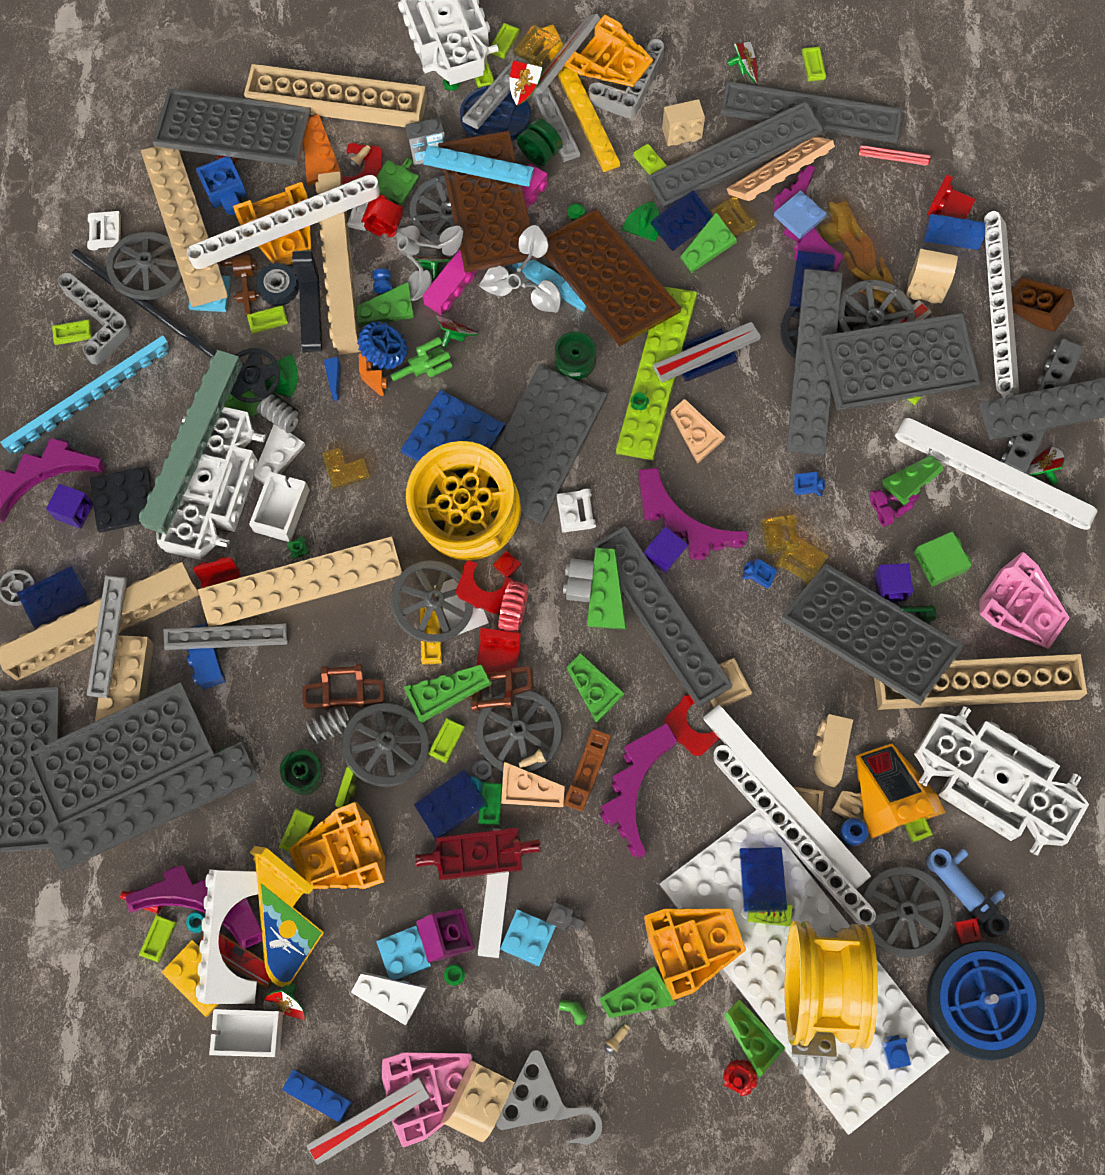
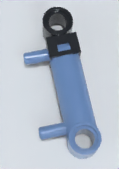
[926,849,1010,937]

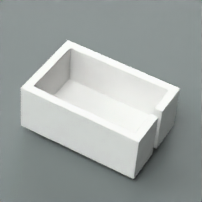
[249,472,310,542]
[209,1009,283,1057]

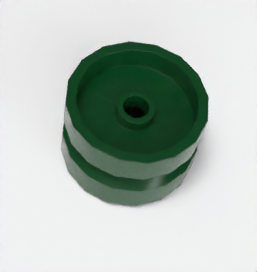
[517,118,563,166]
[555,332,596,380]

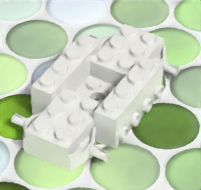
[398,0,498,85]
[156,407,265,561]
[914,706,1089,855]

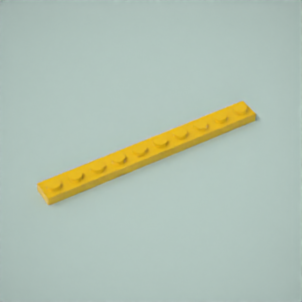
[537,24,620,172]

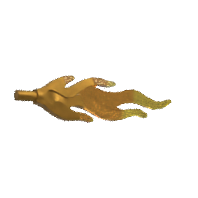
[828,201,896,314]

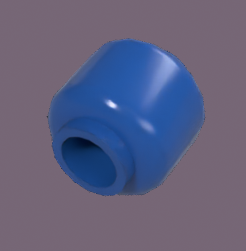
[839,818,869,847]

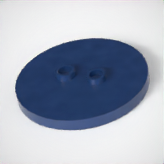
[460,85,531,141]

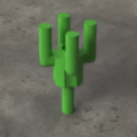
[390,337,452,382]

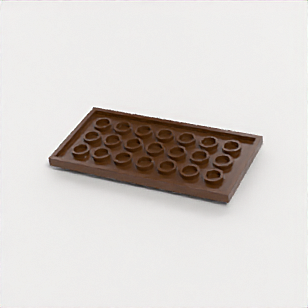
[438,131,538,273]
[545,209,681,346]

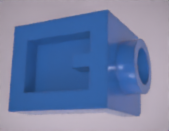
[794,472,825,496]
[742,559,777,588]
[881,1034,911,1070]

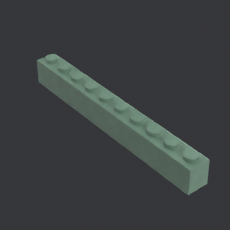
[139,350,243,534]

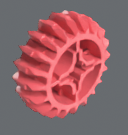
[498,581,529,633]

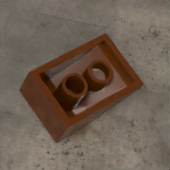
[1002,277,1075,332]

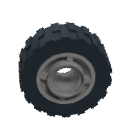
[256,263,299,306]

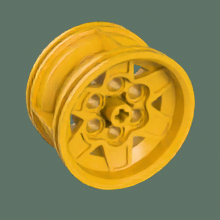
[406,441,521,561]
[784,921,878,1049]

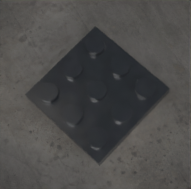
[90,466,152,533]

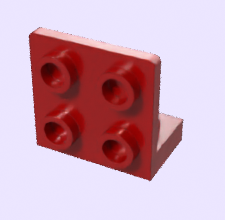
[927,174,975,219]
[193,557,241,588]
[476,628,521,677]

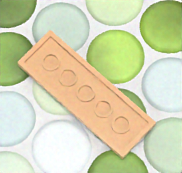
[727,136,835,201]

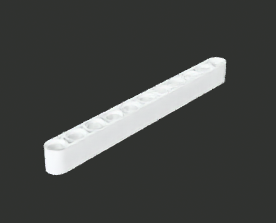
[187,175,380,269]
[984,211,1019,398]
[895,418,1097,530]
[703,704,871,889]
[713,745,876,925]

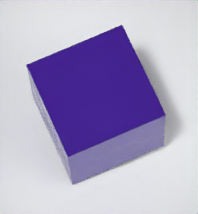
[46,484,93,529]
[644,526,688,574]
[874,563,913,602]

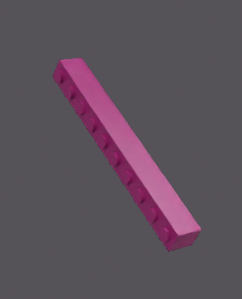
[422,163,548,315]

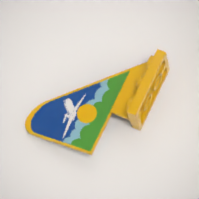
[250,846,324,987]

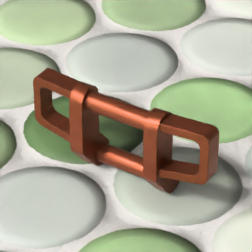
[302,663,384,710]
[465,666,533,712]

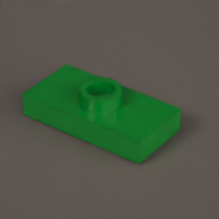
[479,782,503,826]

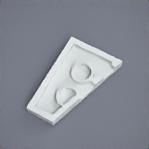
[253,425,305,484]
[351,972,427,1025]

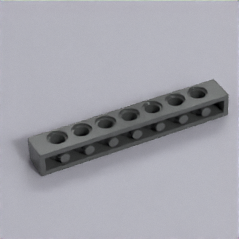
[1000,339,1084,474]

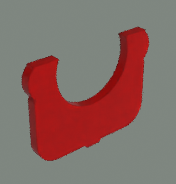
[342,143,383,188]
[456,560,514,614]
[664,695,721,756]

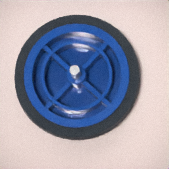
[927,942,1045,1061]

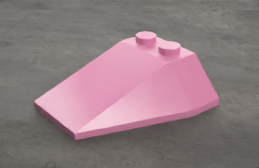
[979,552,1069,649]
[382,1052,472,1147]

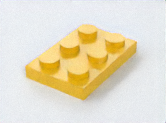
[162,940,219,1017]

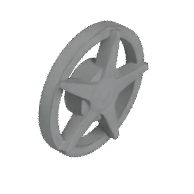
[0,570,36,606]

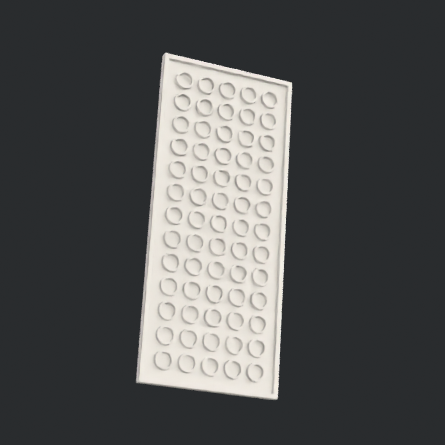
[659,810,949,1135]

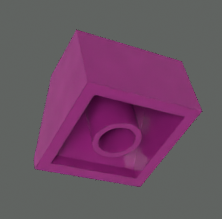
[416,908,475,963]

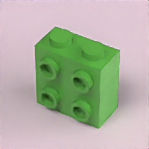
[914,532,972,587]

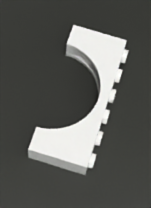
[196,869,258,1004]

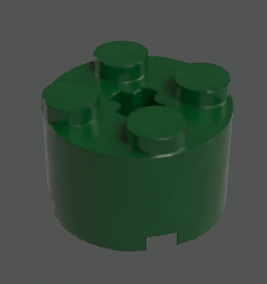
[280,749,325,795]

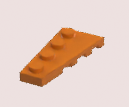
[304,114,342,186]

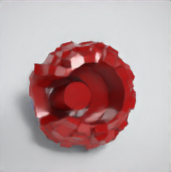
[723,1059,758,1096]

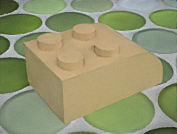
[905,249,958,304]
[812,714,853,787]
[441,1060,515,1142]

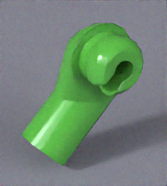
[559,999,587,1025]

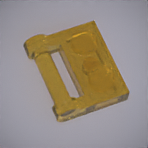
[514,24,560,67]
[710,197,757,238]
[761,515,802,554]
[776,536,828,585]

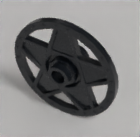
[230,348,280,403]

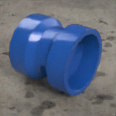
[372,268,392,294]

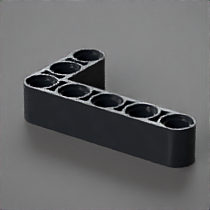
[292,250,322,353]

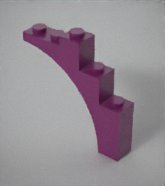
[773,165,844,272]
[0,438,106,523]
[638,468,748,560]
[599,724,677,860]
[125,865,263,950]

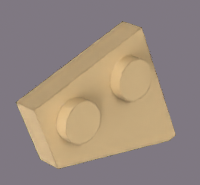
[832,791,864,821]

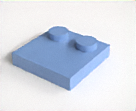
[774,190,827,239]

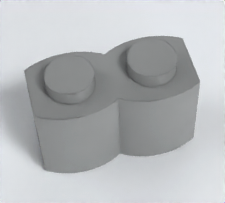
[563,558,594,602]

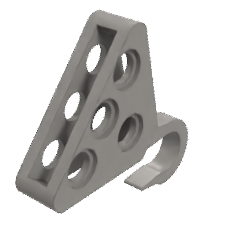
[496,1050,602,1145]

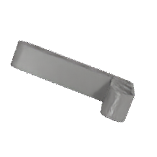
[589,39,664,118]
[58,273,131,365]

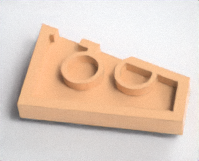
[671,399,725,464]
[502,762,565,807]

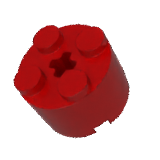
[361,195,403,237]

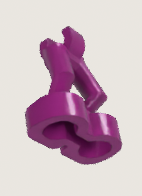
[869,489,920,527]

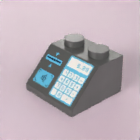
[405,117,446,167]

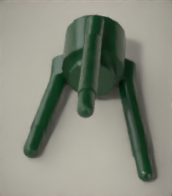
[898,605,937,625]

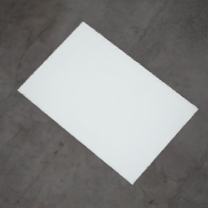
[434,579,489,635]

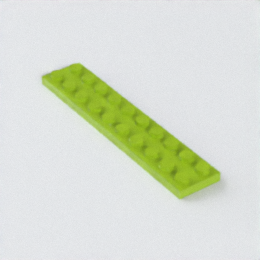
[616,287,697,461]

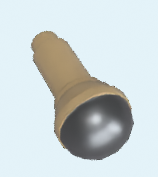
[349,145,371,169]
[518,748,549,768]
[604,1024,630,1055]

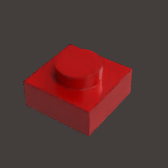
[493,551,521,578]
[954,918,982,944]

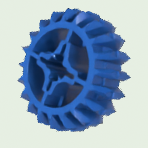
[357,321,408,370]

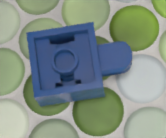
[196,156,247,215]

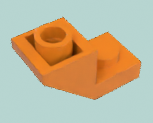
[359,354,387,396]

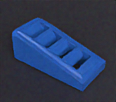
[324,357,341,401]

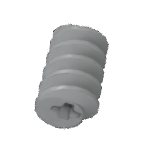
[256,394,298,433]
[305,705,350,744]

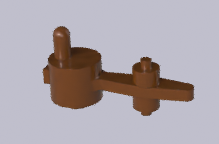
[220,252,260,316]

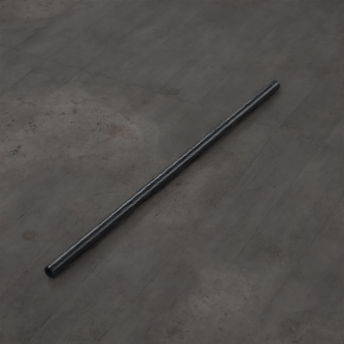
[71,249,298,412]

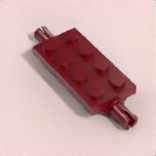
[415,828,541,881]

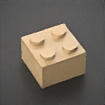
[662,99,705,146]

